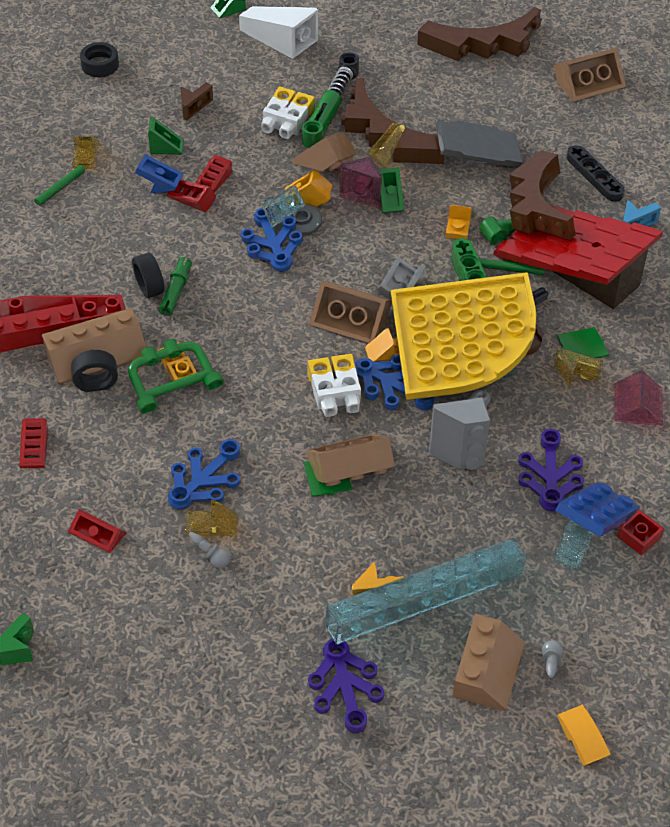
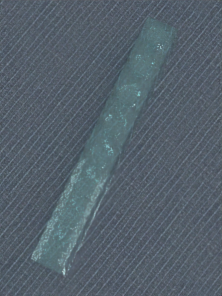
[325,538,527,645]

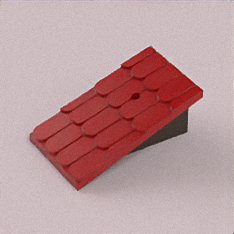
[493,205,663,309]

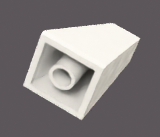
[239,6,318,59]

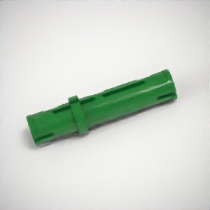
[158,257,192,316]

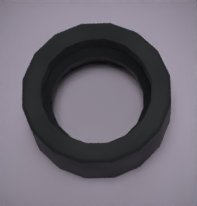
[80,42,119,78]
[132,252,165,298]
[71,350,118,392]

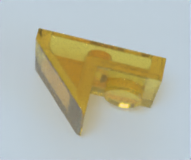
[72,136,99,169]
[554,348,603,388]
[185,500,238,536]

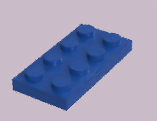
[555,483,640,537]

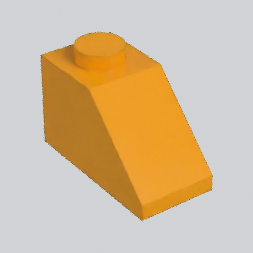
[281,169,333,207]

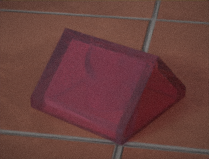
[339,156,382,209]
[614,370,663,426]

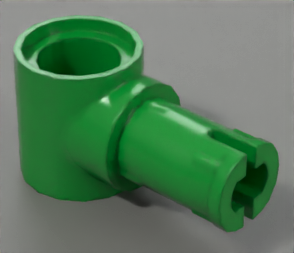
[479,216,516,245]

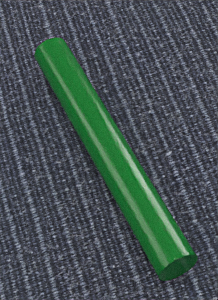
[34,165,85,206]
[479,258,545,276]

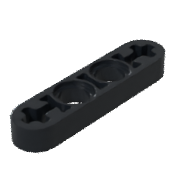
[566,145,625,202]

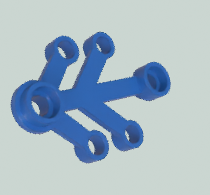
[241,208,303,272]
[354,354,434,411]
[168,439,240,509]

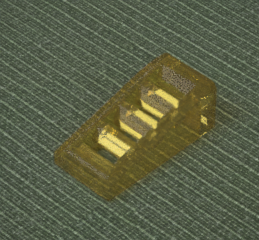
[367,122,405,167]

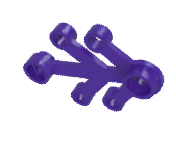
[518,429,584,511]
[308,638,384,733]

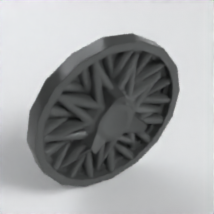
[282,203,322,236]

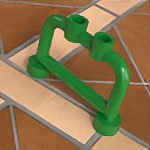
[128,339,224,414]

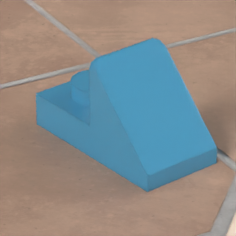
[623,200,661,226]

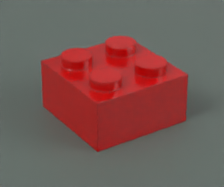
[617,510,664,556]

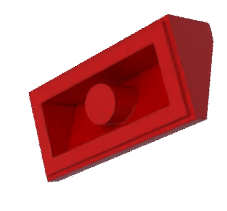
[68,509,127,553]

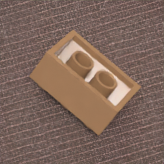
[553,47,626,102]
[291,132,357,172]
[309,281,392,343]
[306,434,395,486]
[453,614,525,711]

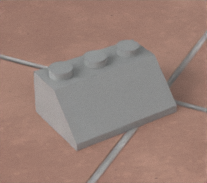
[429,397,490,470]

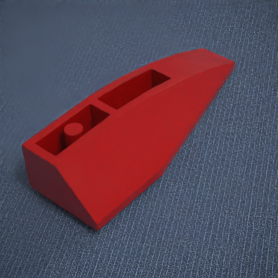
[0,295,126,353]

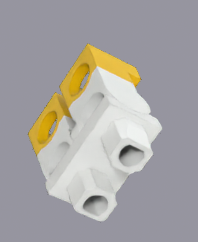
[261,86,315,139]
[307,354,361,417]

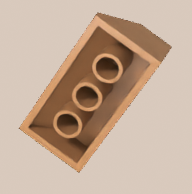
[42,308,146,385]

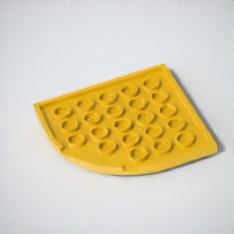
[390,272,536,400]

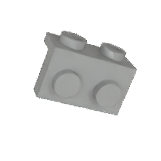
[377,256,426,300]

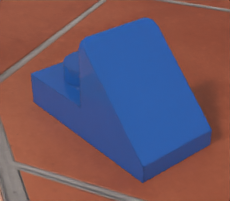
[135,154,183,193]

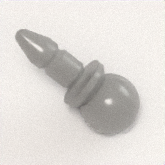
[189,532,231,568]
[542,640,563,678]

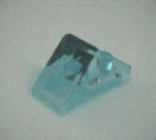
[262,186,305,227]
[553,519,593,569]

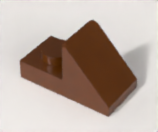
[180,82,213,121]

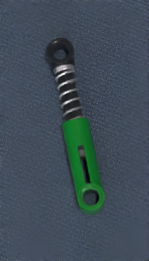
[302,52,359,148]

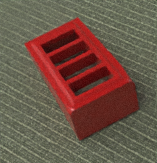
[195,155,233,193]
[167,180,216,212]
[19,418,49,468]

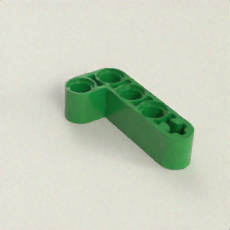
[451,238,487,281]

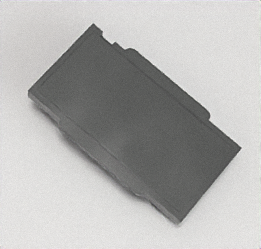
[436,119,522,168]

